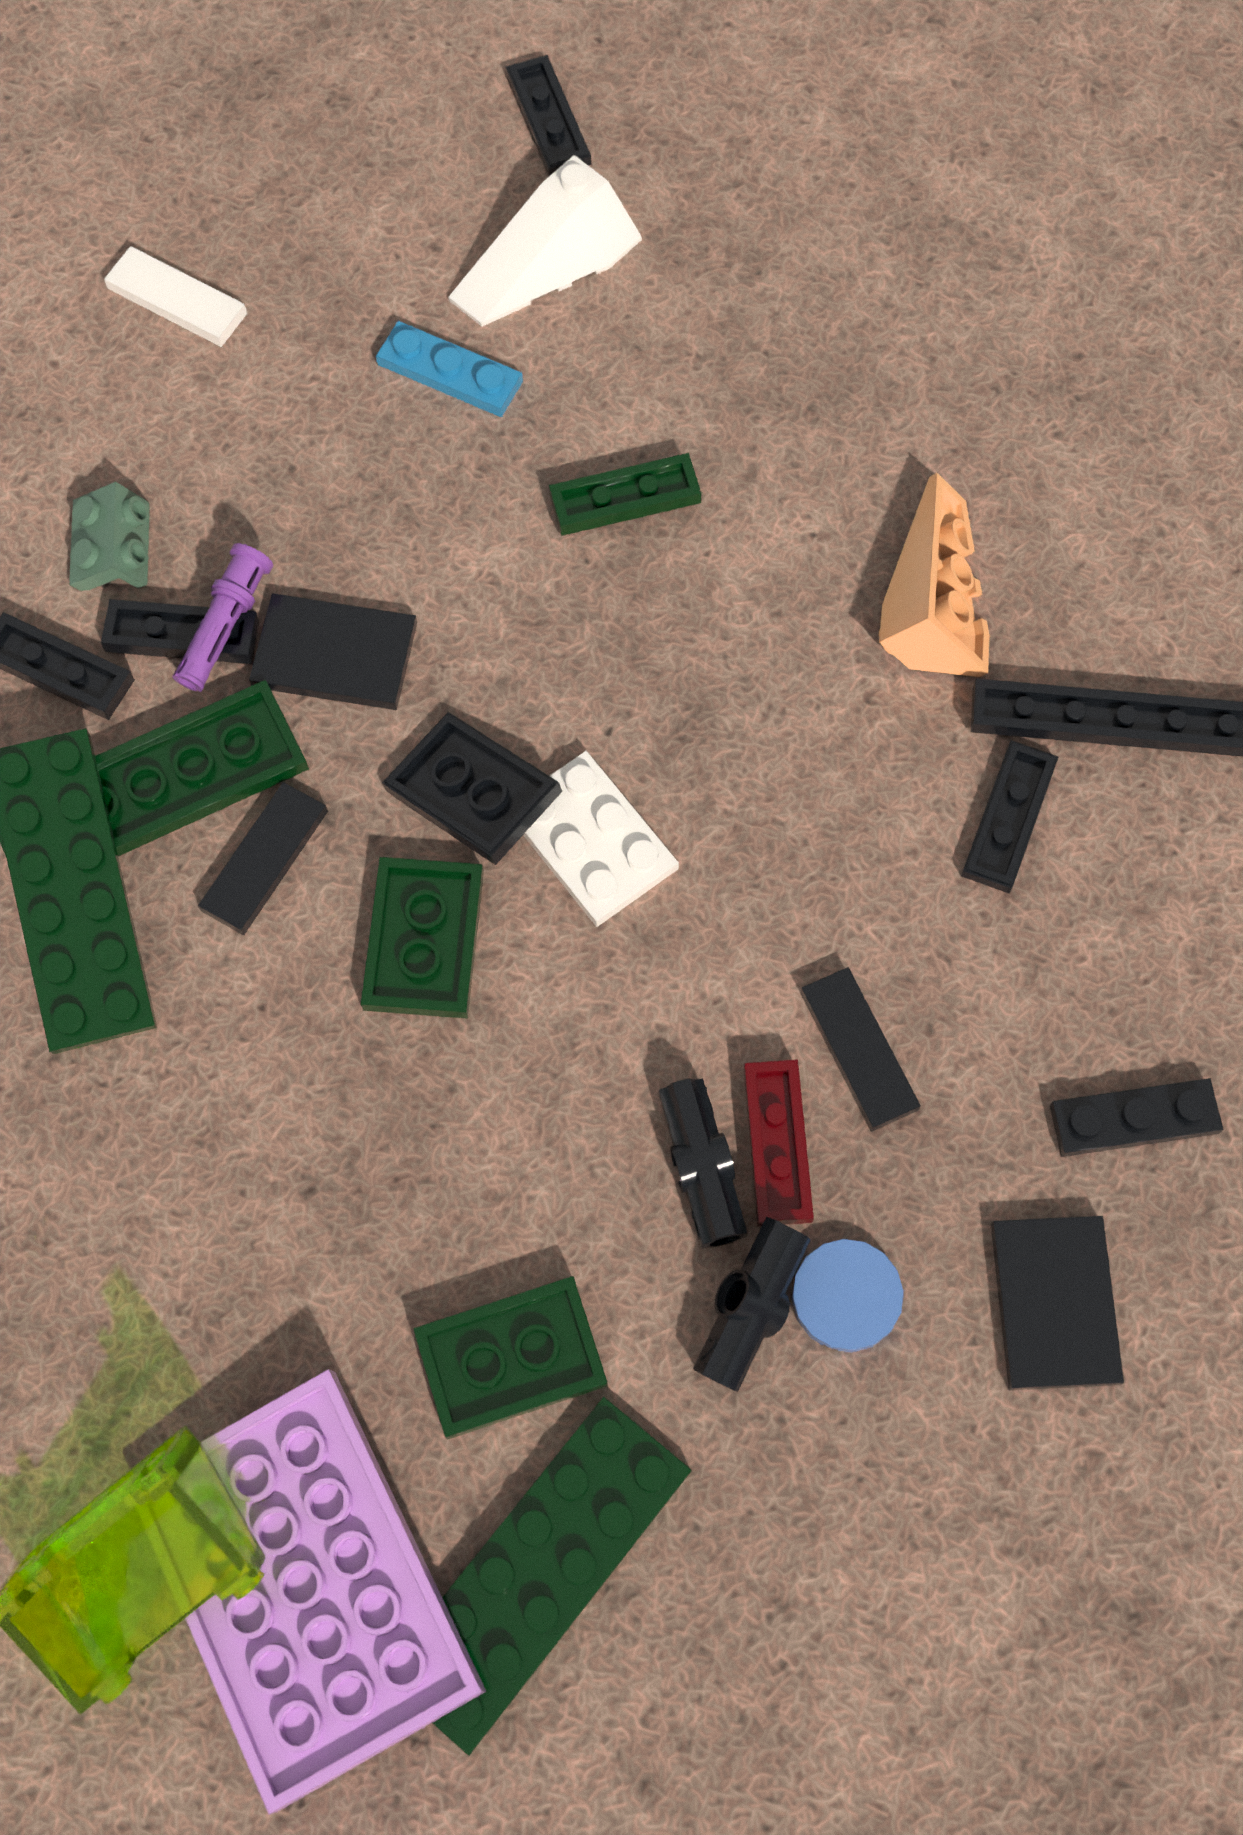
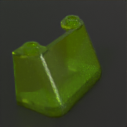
[0,1426,266,1715]

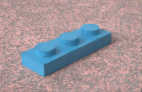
[376,321,523,418]

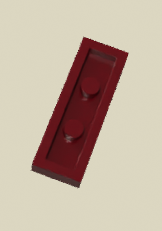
[743,1059,814,1227]

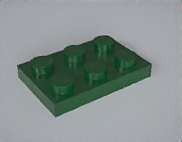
[361,857,484,1019]
[413,1276,608,1440]

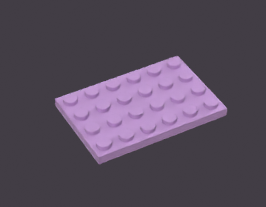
[128,1369,486,1814]

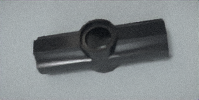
[659,1078,748,1249]
[693,1216,811,1392]

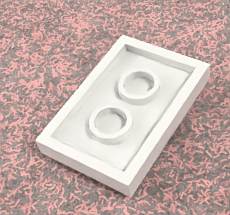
[523,751,679,927]

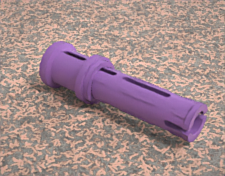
[172,543,273,692]

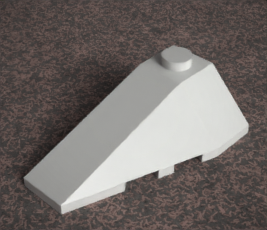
[448,155,642,327]

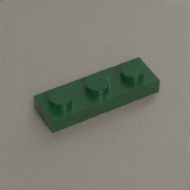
[549,453,702,536]

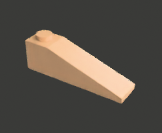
[879,473,990,677]

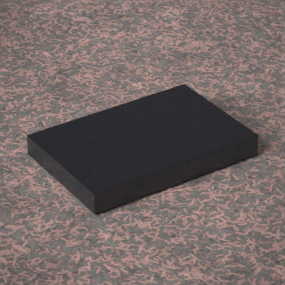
[249,593,417,710]
[382,712,562,865]
[991,1216,1124,1391]

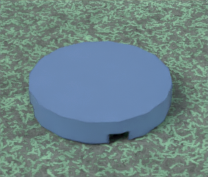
[792,1239,904,1353]

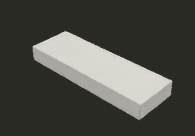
[104,246,247,347]

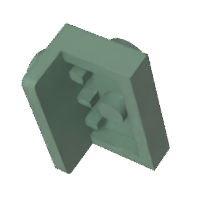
[69,481,150,591]

